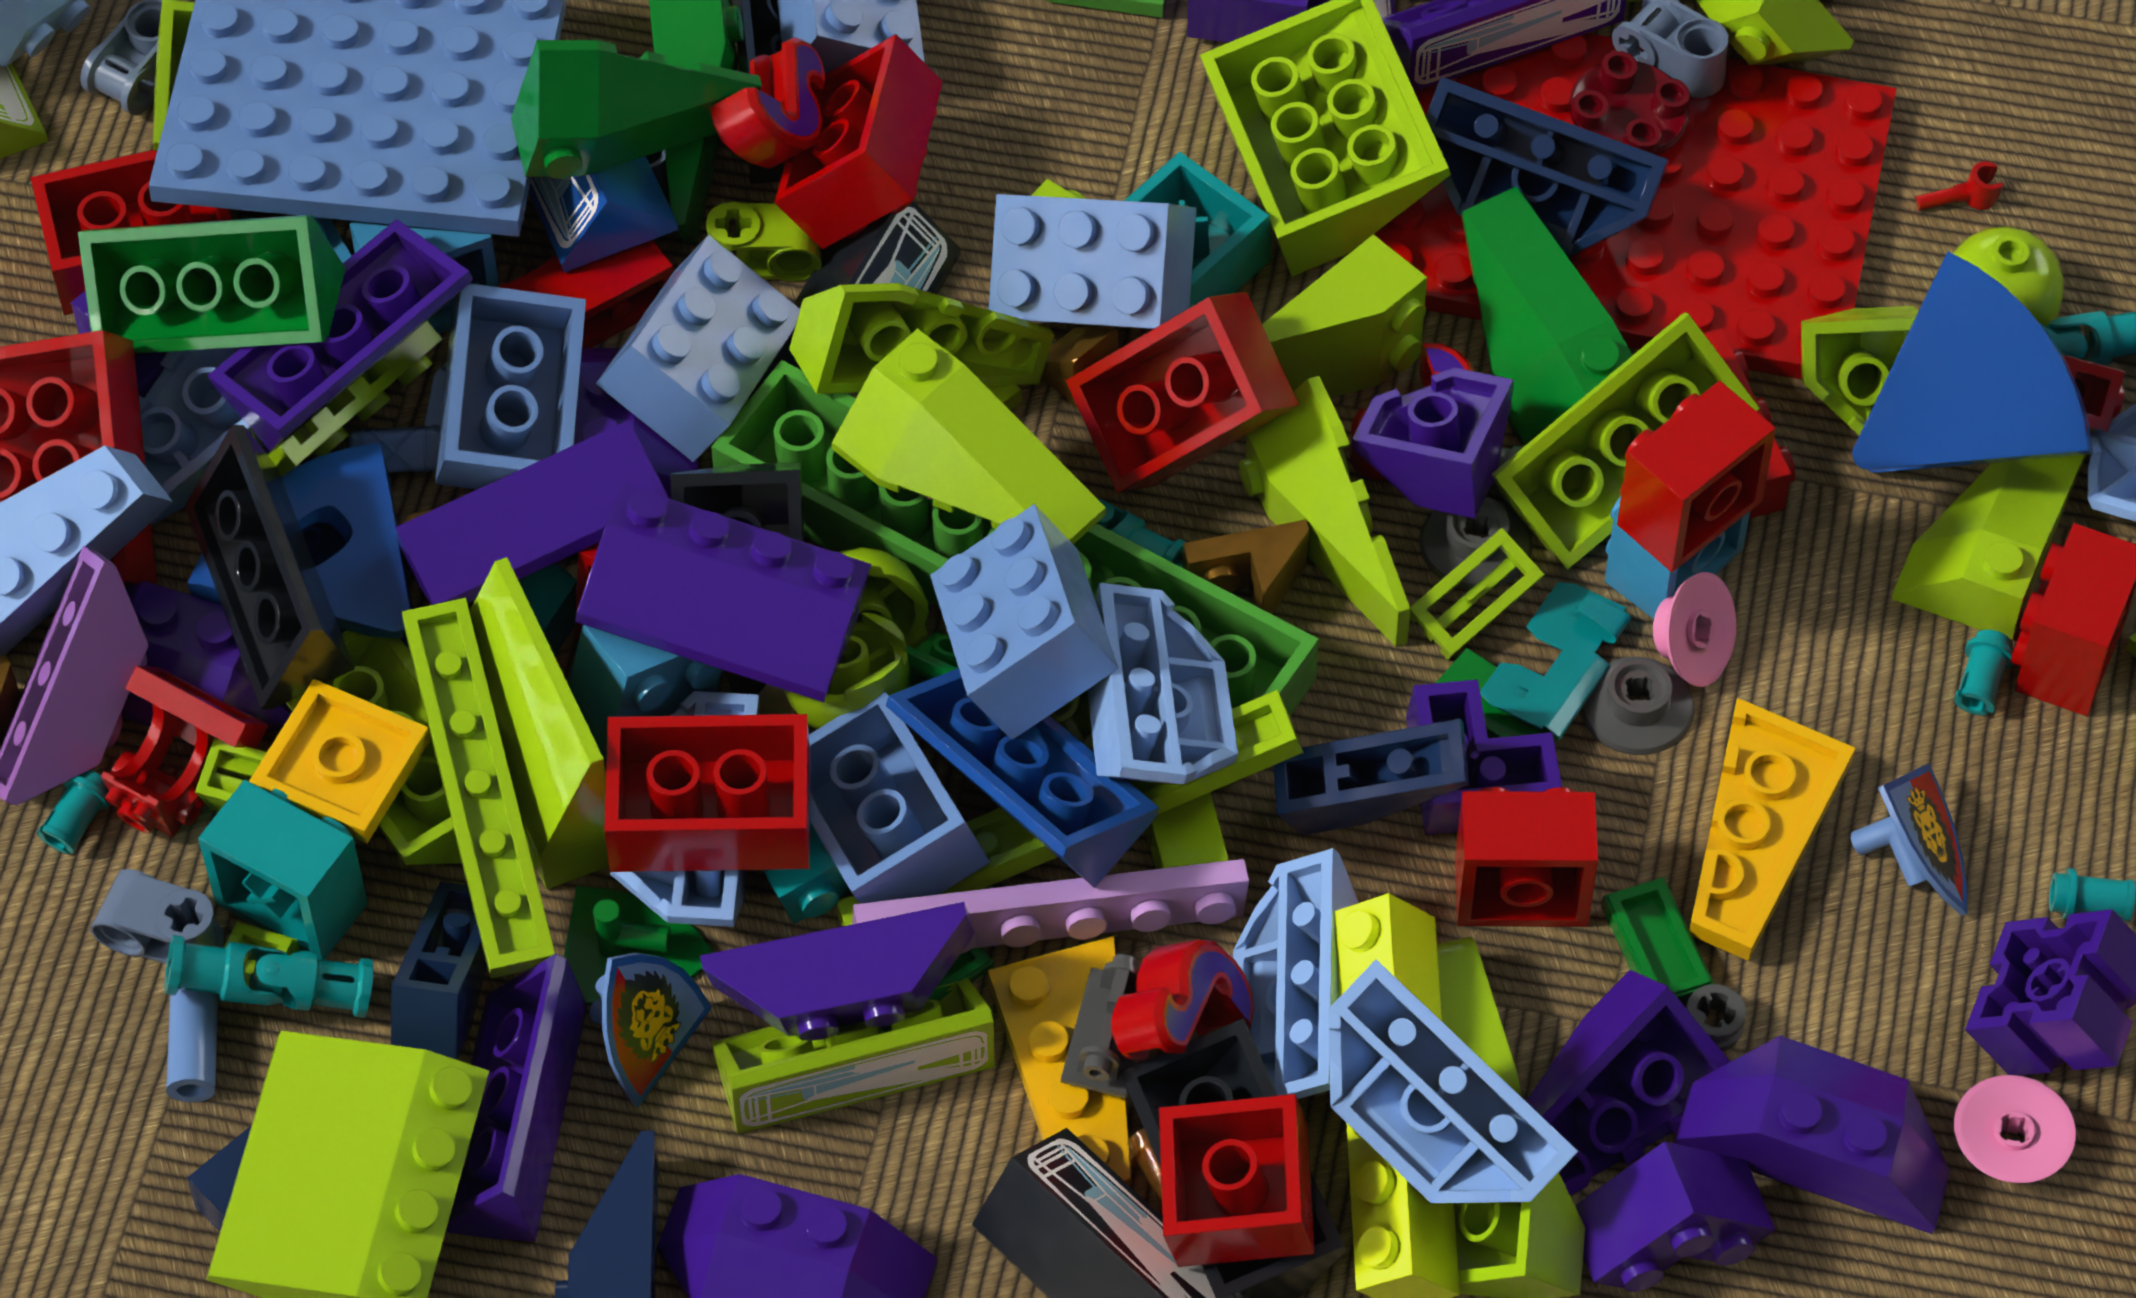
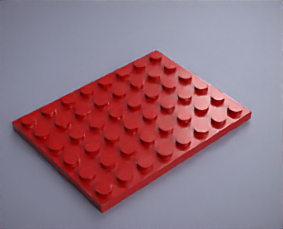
[1374,33,1897,380]

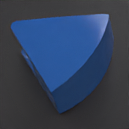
[1852,251,2093,473]
[187,443,414,651]

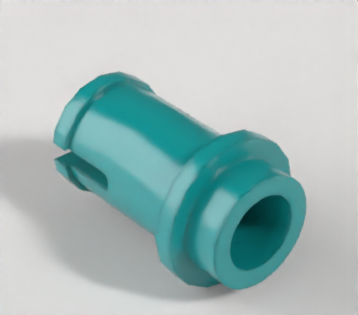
[1954,630,2014,716]
[37,770,111,854]
[2049,868,2136,921]

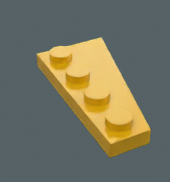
[1689,698,1856,961]
[988,936,1131,1187]

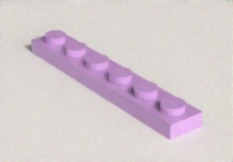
[852,859,1249,954]

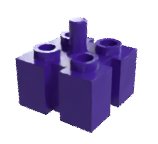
[1965,909,2136,1076]

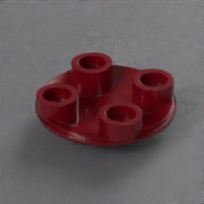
[1569,51,1690,155]

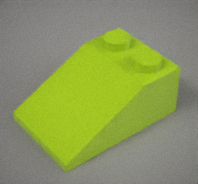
[1262,234,1427,398]

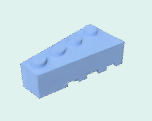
[0,445,173,657]

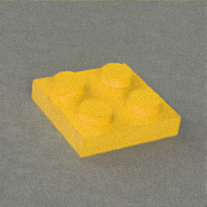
[249,678,431,844]

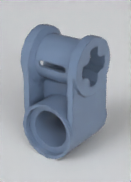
[80,0,162,116]
[1612,0,1728,98]
[90,869,226,964]

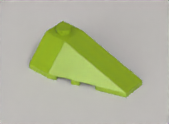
[789,283,1055,394]
[832,328,1106,544]

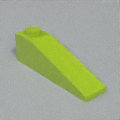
[1239,376,1410,647]
[1892,454,2086,640]

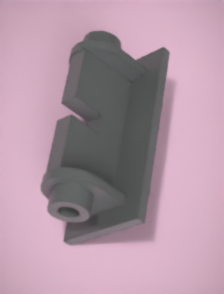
[1060,954,1139,1099]

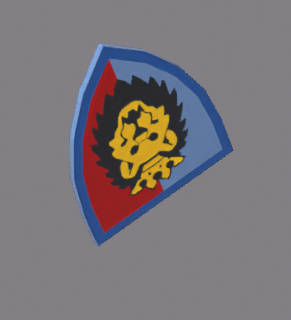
[1851,763,1968,916]
[589,953,712,1107]

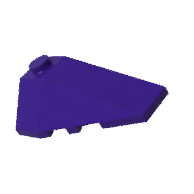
[1526,970,1730,1196]

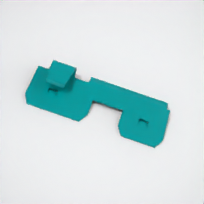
[1480,582,1631,740]

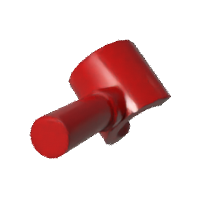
[1915,161,2004,210]

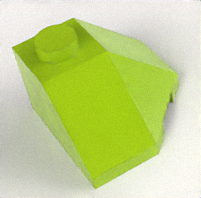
[1696,0,1854,65]
[1801,306,1919,435]
[1454,1172,1585,1298]

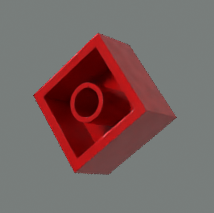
[1617,380,1776,573]
[2010,523,2136,717]
[1455,787,1598,927]
[1159,1094,1315,1267]

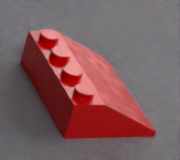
[0,330,157,587]

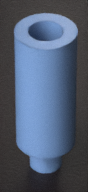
[166,990,219,1102]

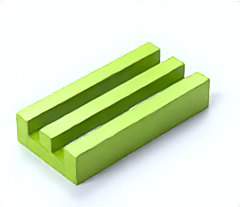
[1410,528,1545,660]

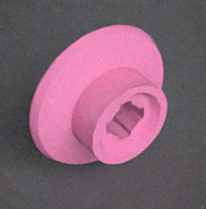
[1653,572,1737,687]
[1954,1075,2076,1183]

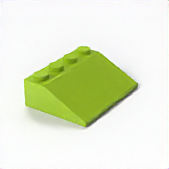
[1200,0,1451,277]
[469,557,609,890]
[206,1030,489,1298]

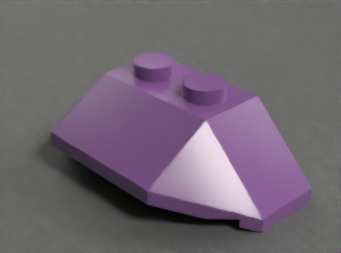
[0,546,149,806]

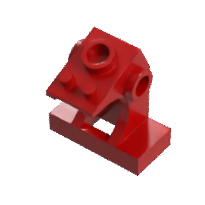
[101,666,269,837]

